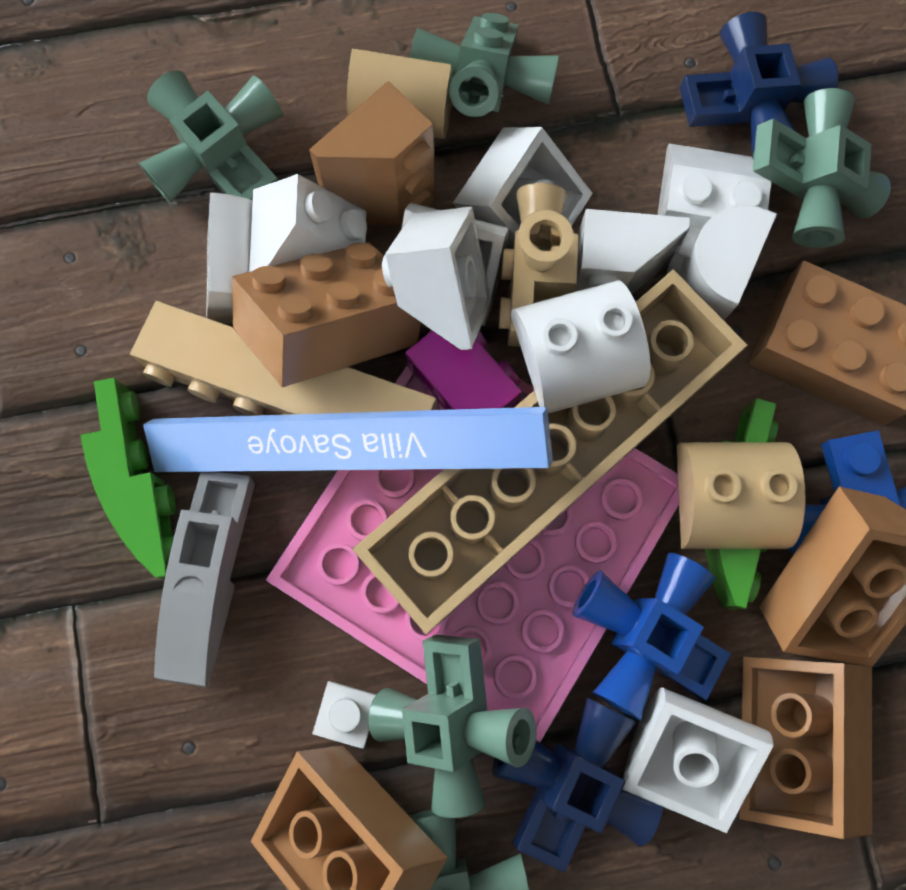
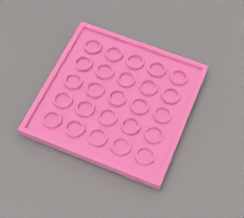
[266,329,679,742]

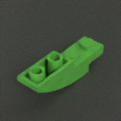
[80,377,176,580]
[705,398,778,610]

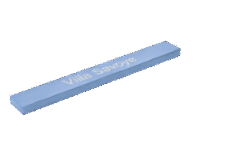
[143,407,553,472]

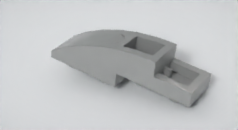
[154,472,255,688]

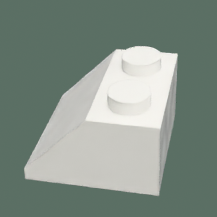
[453,127,593,249]
[657,143,771,230]
[249,174,367,272]
[382,206,491,350]
[574,209,690,294]

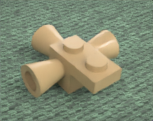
[499,183,578,347]

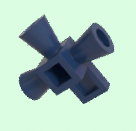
[679,12,838,160]
[492,697,663,872]

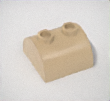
[347,48,453,139]
[676,442,805,549]

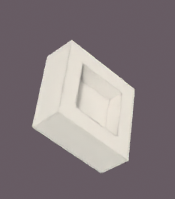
[312,681,376,749]

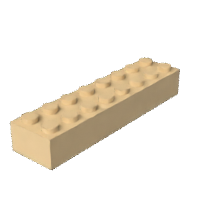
[352,269,747,635]

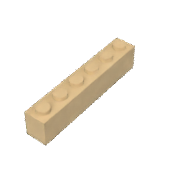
[130,301,440,416]

